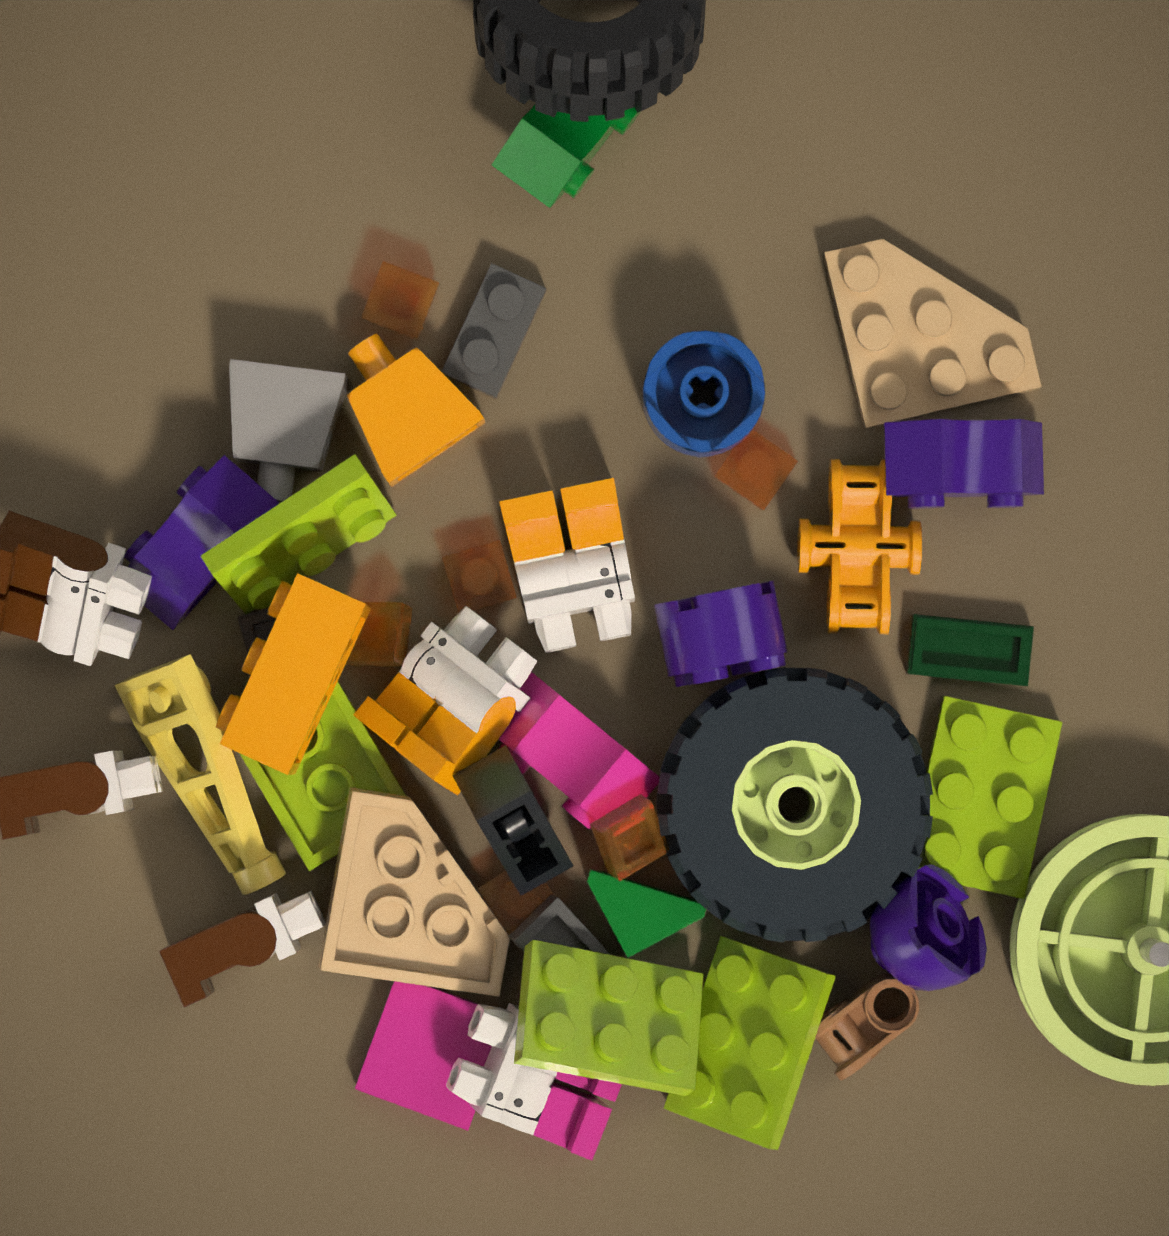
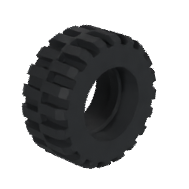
[473,0,706,122]

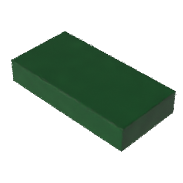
[906,614,1034,687]

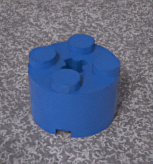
[642,331,765,458]

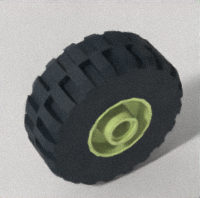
[656,667,933,942]

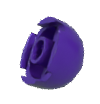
[870,865,987,991]

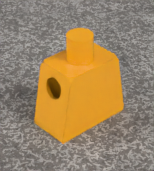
[347,333,486,487]

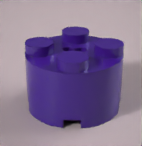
[654,581,788,687]

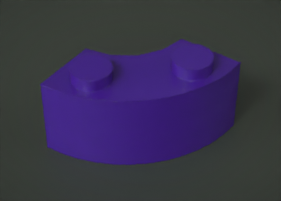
[884,419,1044,509]
[124,455,279,630]

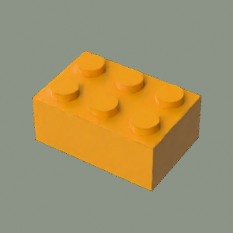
[216,573,371,775]

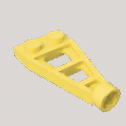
[115,654,286,895]

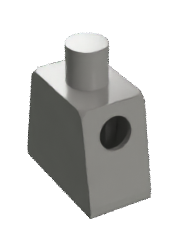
[229,359,349,503]

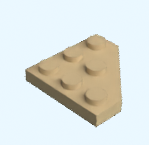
[823,239,1042,430]
[318,787,510,997]

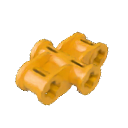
[797,459,922,635]

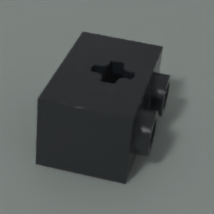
[452,745,574,896]

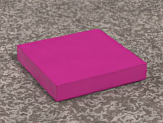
[355,981,492,1131]

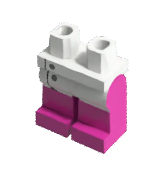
[446,1003,622,1161]

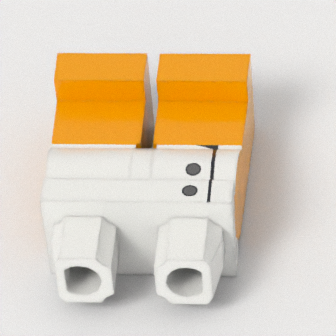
[499,478,635,653]
[353,606,537,796]

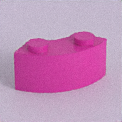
[497,672,660,835]

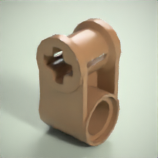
[815,973,919,1081]

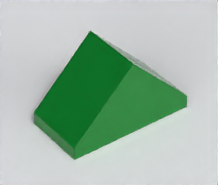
[587,868,707,958]

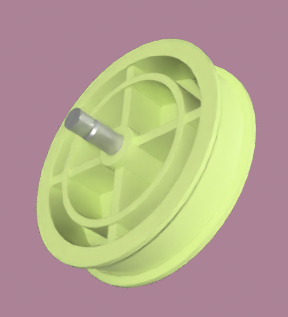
[1009,814,1169,1086]

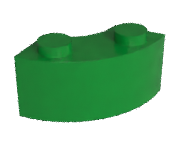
[492,105,640,208]

